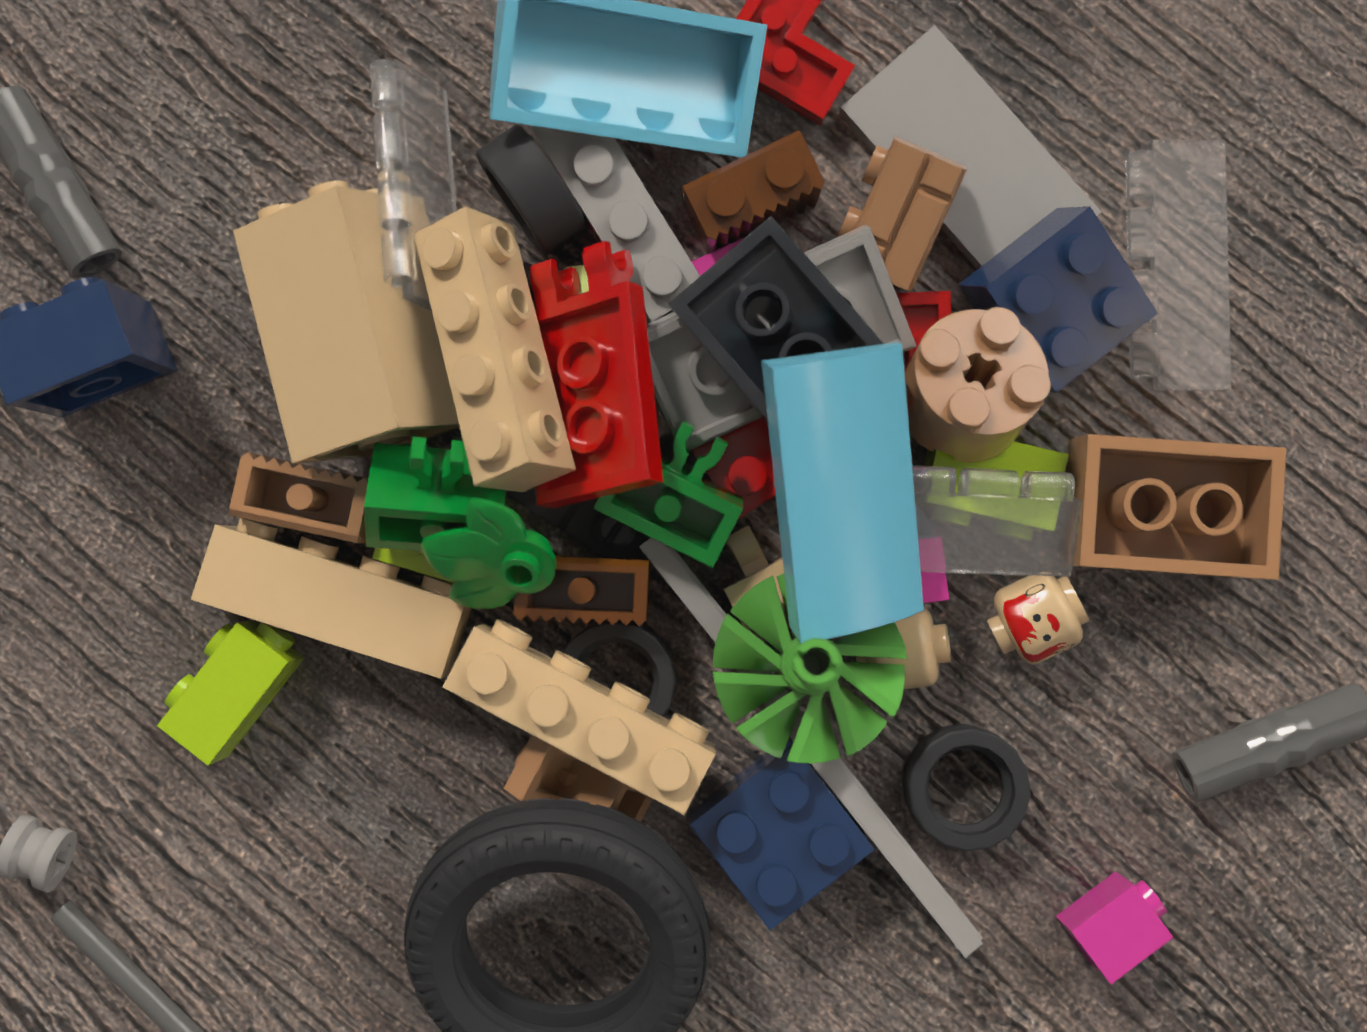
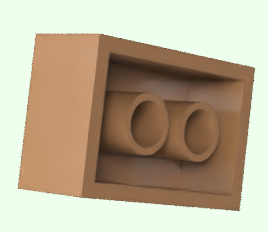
[1060,434,1286,580]

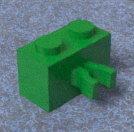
[593,420,744,568]
[364,437,506,551]

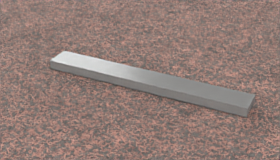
[639,537,983,958]

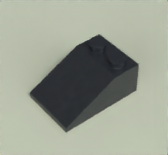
[668,216,884,425]

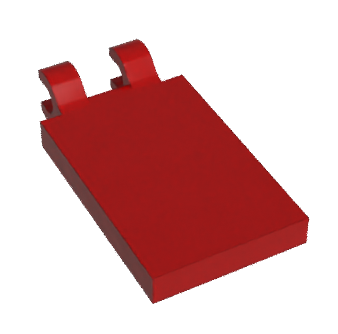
[529,241,663,508]

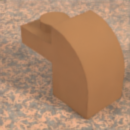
[503,735,653,823]

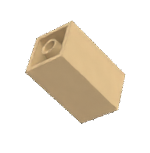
[233,181,460,463]

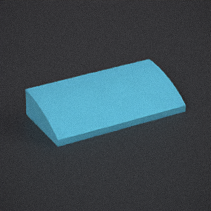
[490,0,767,157]
[762,342,924,643]

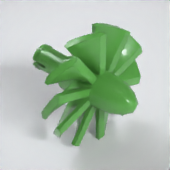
[713,574,907,764]

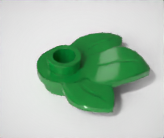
[421,498,557,609]

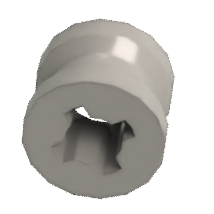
[0,814,78,893]

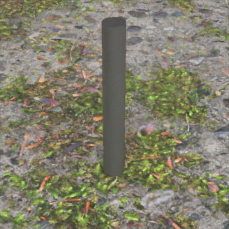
[50,901,204,1032]

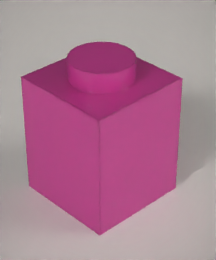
[1055,871,1174,984]

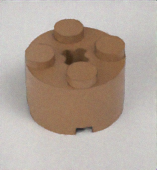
[904,307,1051,463]

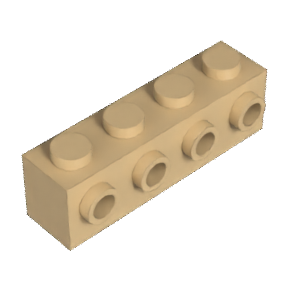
[414,206,576,492]
[191,518,472,679]
[443,620,716,815]

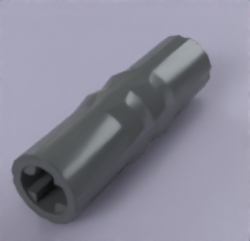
[0,86,122,277]
[1172,683,1367,803]

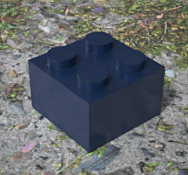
[958,206,1158,393]
[0,277,178,418]
[689,737,875,930]

